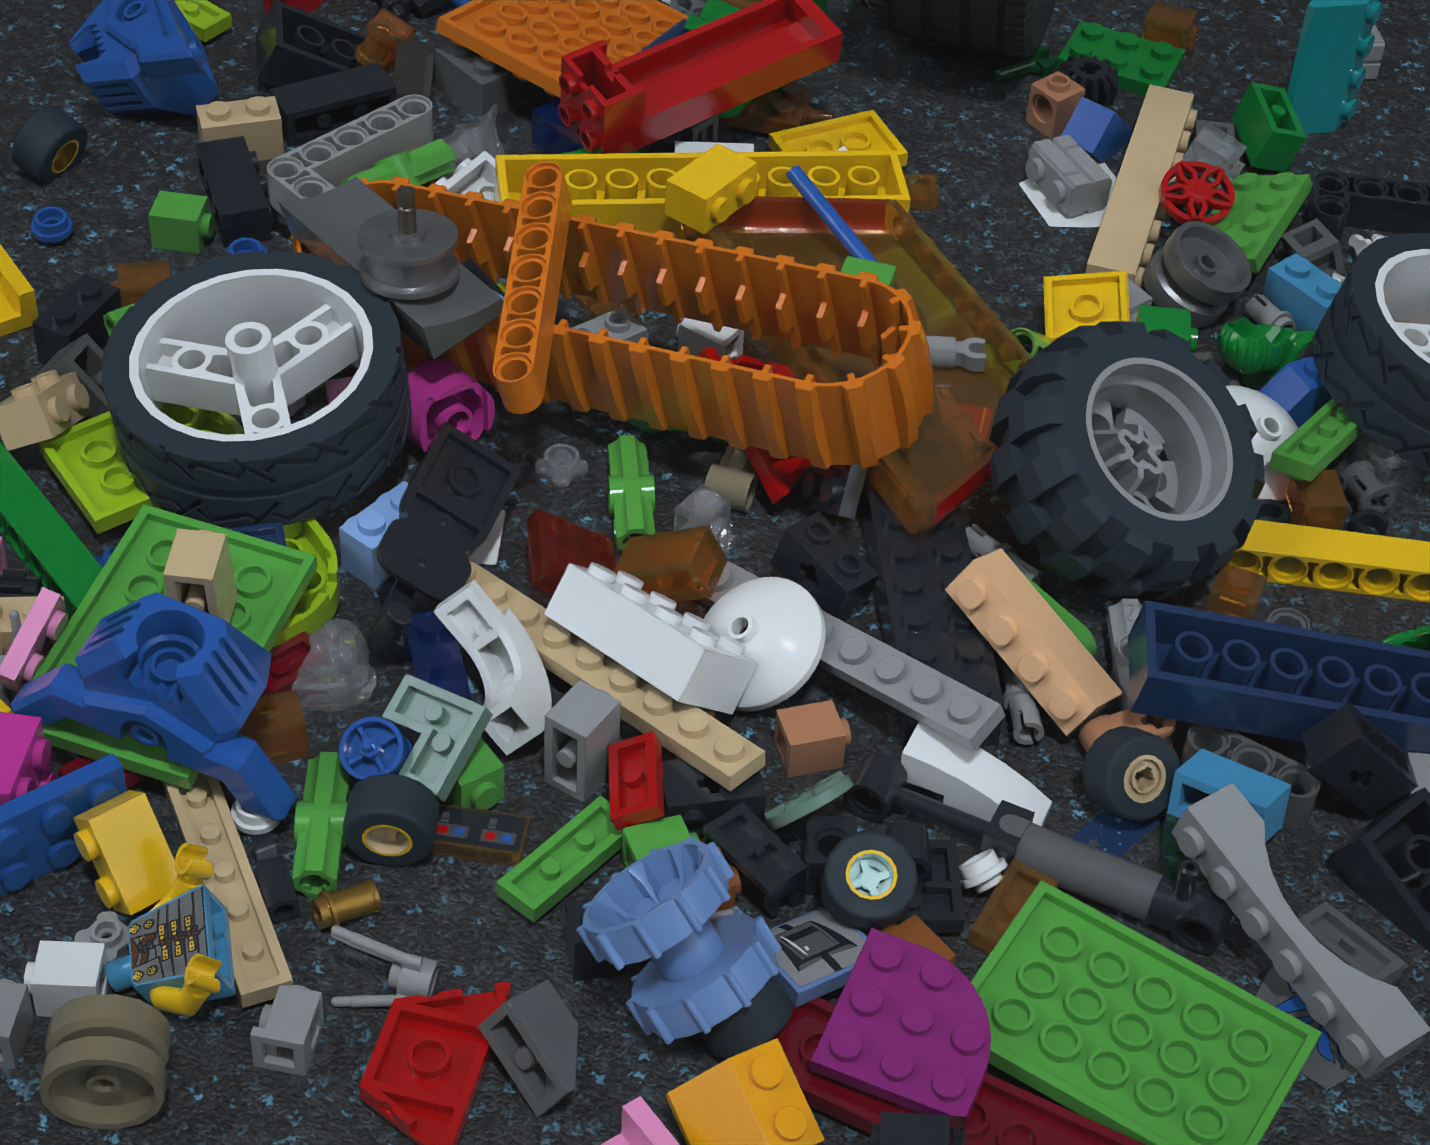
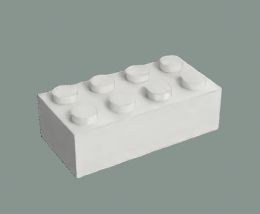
[544,562,758,714]

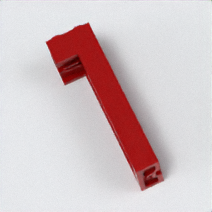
[558,0,843,154]

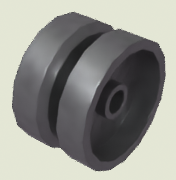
[1143,221,1252,328]

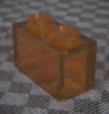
[613,525,728,602]

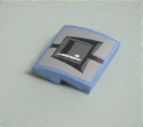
[770,907,867,1007]

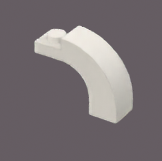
[434,579,552,755]

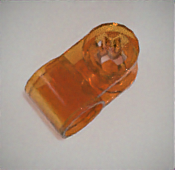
[354,8,416,69]

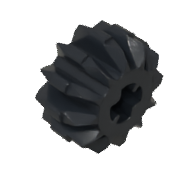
[1057,54,1119,108]

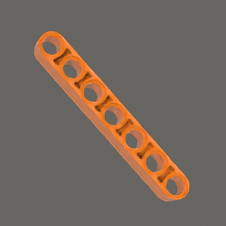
[492,161,572,414]

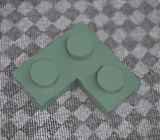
[382,674,493,802]

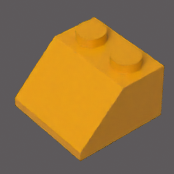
[665,1038,825,1145]

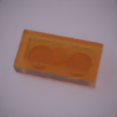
[967,859,1059,953]

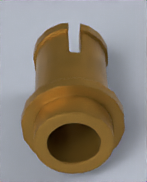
[311,879,381,930]

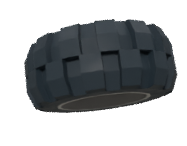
[989,321,1265,601]

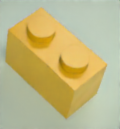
[665,143,758,234]
[73,790,178,915]

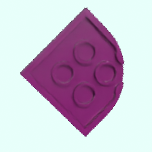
[810,928,991,1121]

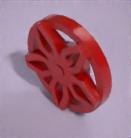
[1159,160,1235,226]

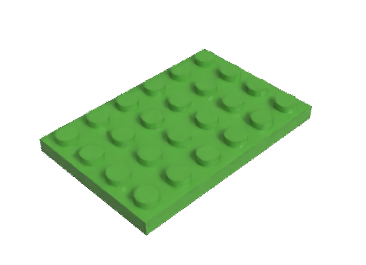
[11,504,318,790]
[971,880,1322,1145]

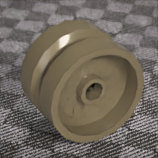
[39,994,171,1129]

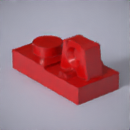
[608,731,664,831]

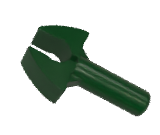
[993,46,1059,82]

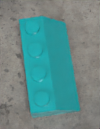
[1287,0,1383,134]

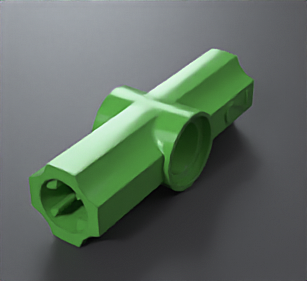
[340,138,456,186]
[607,435,656,557]
[292,752,352,898]

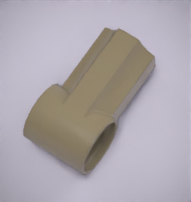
[703,446,758,513]

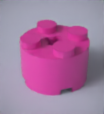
[406,358,495,453]

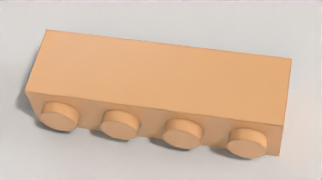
[945,548,1123,736]

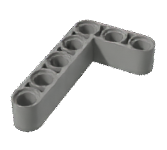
[267,94,433,216]

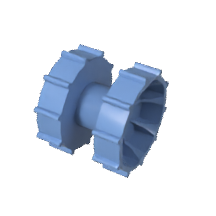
[577,836,782,1044]

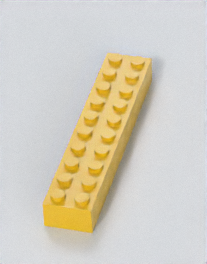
[494,150,911,243]

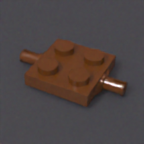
[723,82,834,134]

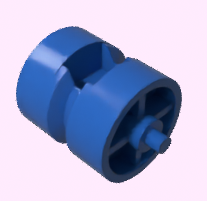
[339,717,414,782]

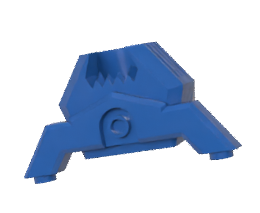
[68,0,220,116]
[10,592,297,821]

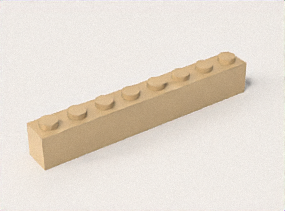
[1085,84,1198,289]

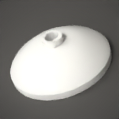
[1226,385,1303,502]
[704,577,826,711]

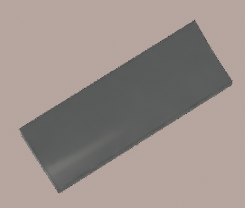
[278,177,503,359]

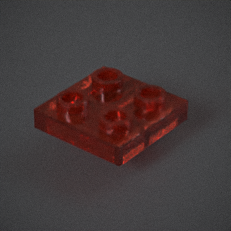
[526,509,617,594]

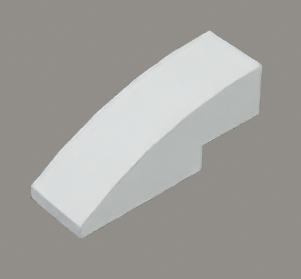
[901,722,1052,826]

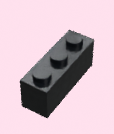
[269,62,397,147]
[196,136,277,248]

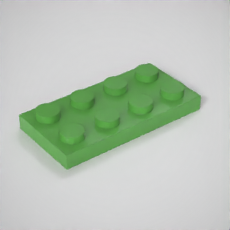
[1208,172,1312,273]

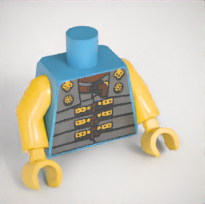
[106,843,236,1017]

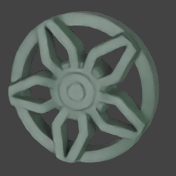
[764,770,854,830]

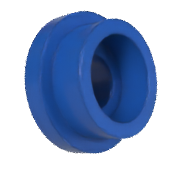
[31,206,73,244]

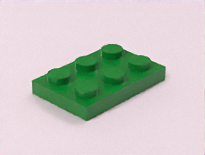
[1056,21,1185,96]

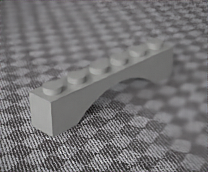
[1171,782,1430,1080]

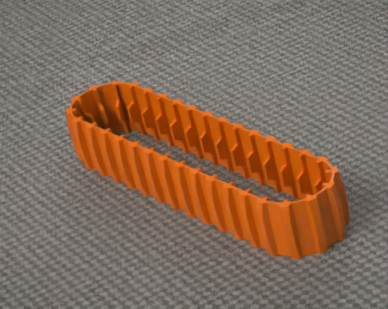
[290,176,934,469]

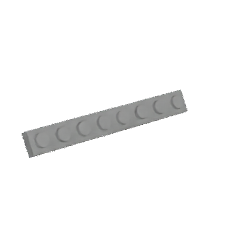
[689,556,1005,751]

